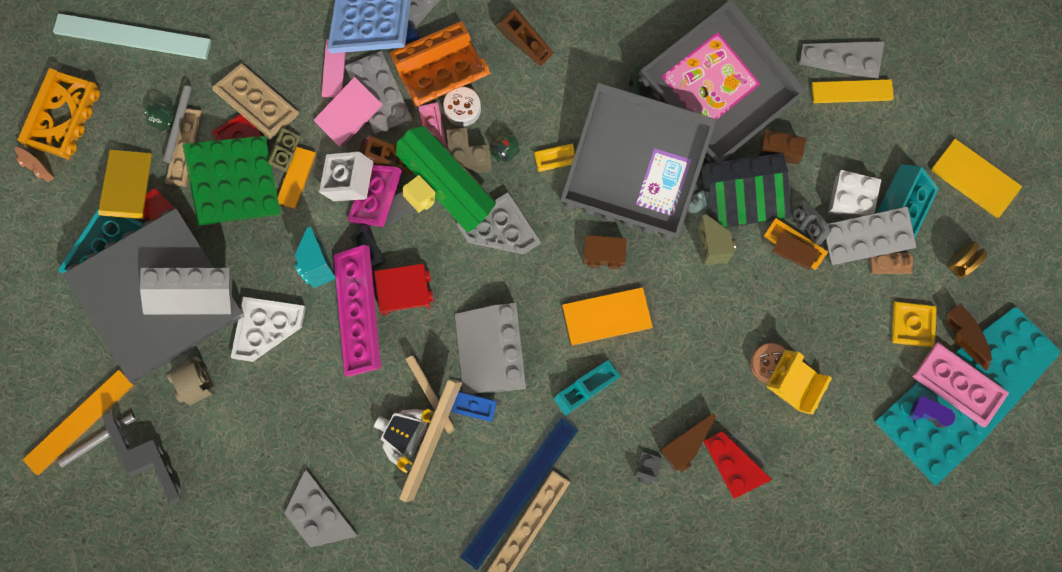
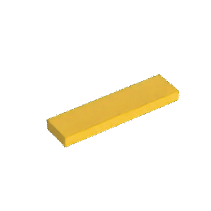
[811,79,894,103]

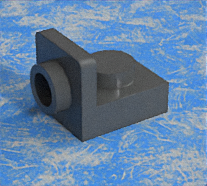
[634,452,662,486]

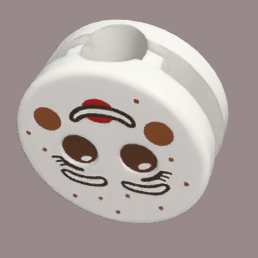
[443,87,481,126]

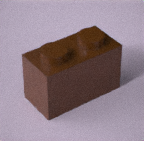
[759,130,806,165]
[583,235,627,270]

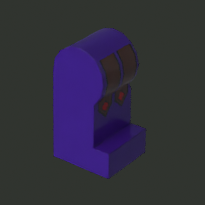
[908,395,955,428]

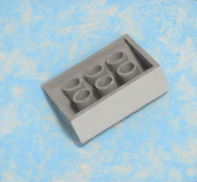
[455,303,526,395]

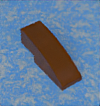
[946,304,992,370]

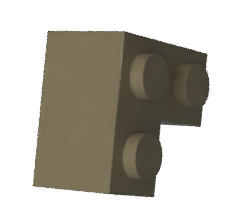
[447,128,492,173]

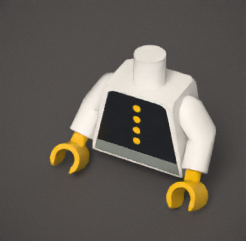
[374,409,434,473]

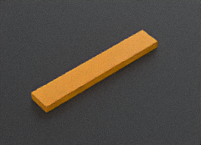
[23,370,134,475]

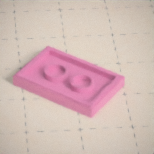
[314,77,383,148]

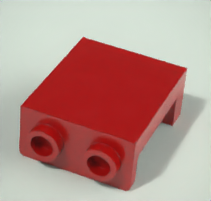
[374,264,434,315]

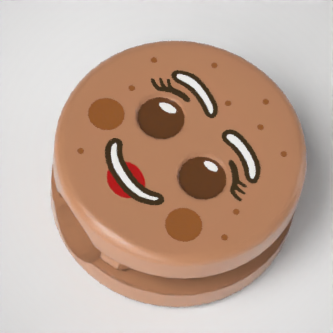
[750,343,786,383]

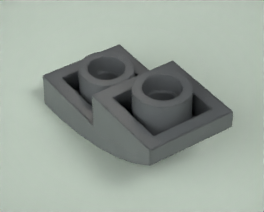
[385,191,416,225]
[791,200,832,245]

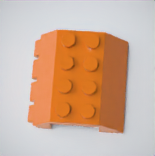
[389,21,491,107]

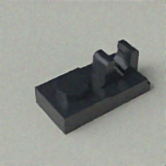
[351,225,385,267]

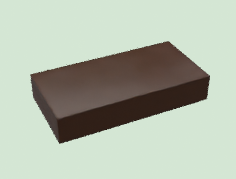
[772,233,819,270]

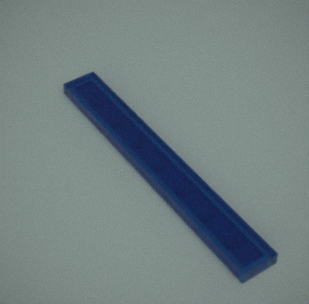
[460,418,579,571]

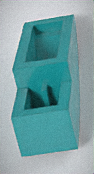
[554,360,621,416]

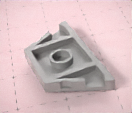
[284,470,357,547]

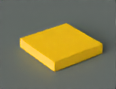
[892,301,936,347]

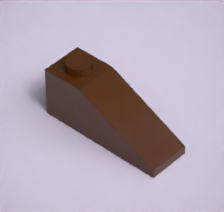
[494,9,554,67]
[358,136,414,175]
[660,413,716,473]

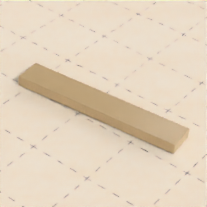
[399,380,462,502]
[487,471,570,572]

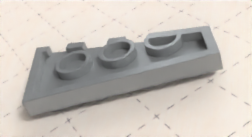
[799,42,884,80]

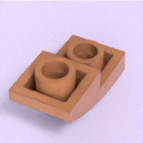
[14,147,54,182]

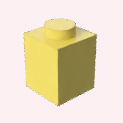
[403,175,435,213]

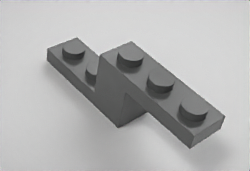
[102,413,181,505]

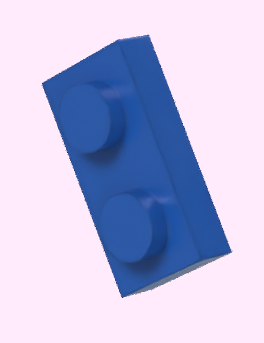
[451,391,498,422]

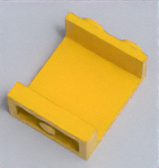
[766,350,832,415]

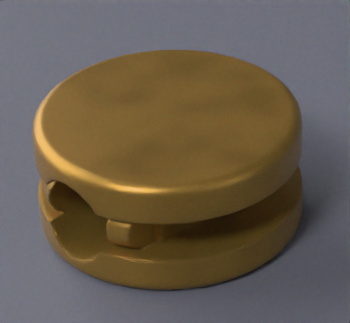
[947,241,988,279]

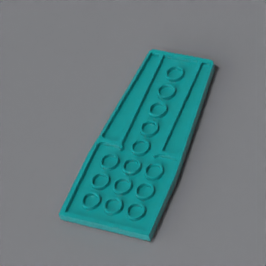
[874,307,1060,486]

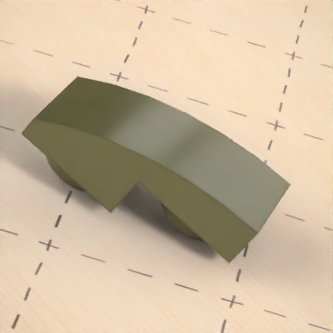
[267,128,301,173]

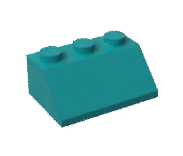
[877,164,939,238]
[294,226,336,288]

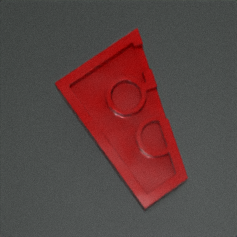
[704,431,773,499]

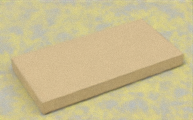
[212,63,299,139]

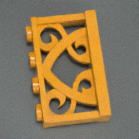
[17,68,100,160]

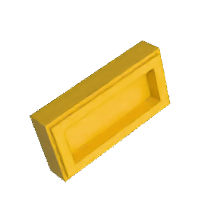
[534,143,575,172]

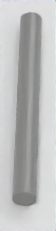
[163,86,192,163]
[58,413,136,468]

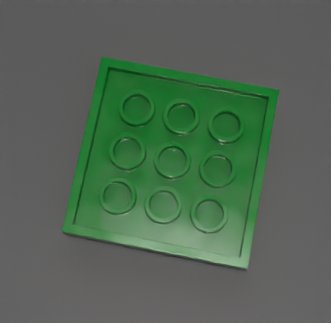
[182,136,281,226]

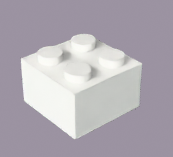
[319,152,373,201]
[828,170,881,219]

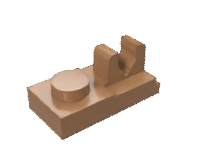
[870,253,914,274]

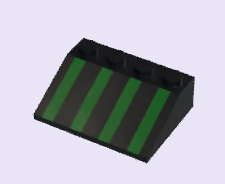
[700,153,791,228]

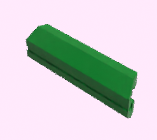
[396,126,496,233]

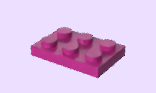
[347,165,402,227]

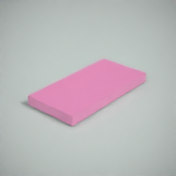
[912,342,1009,427]

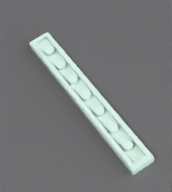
[53,14,212,59]

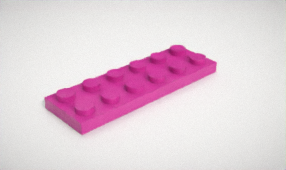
[334,245,381,376]

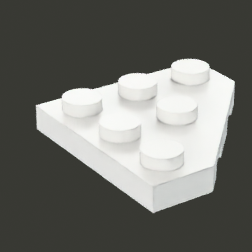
[231,297,306,362]

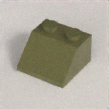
[698,215,736,265]

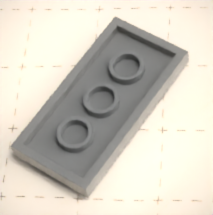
[345,51,412,136]
[826,206,916,265]

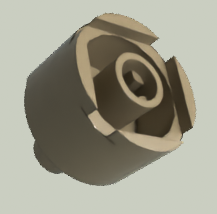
[166,356,215,406]

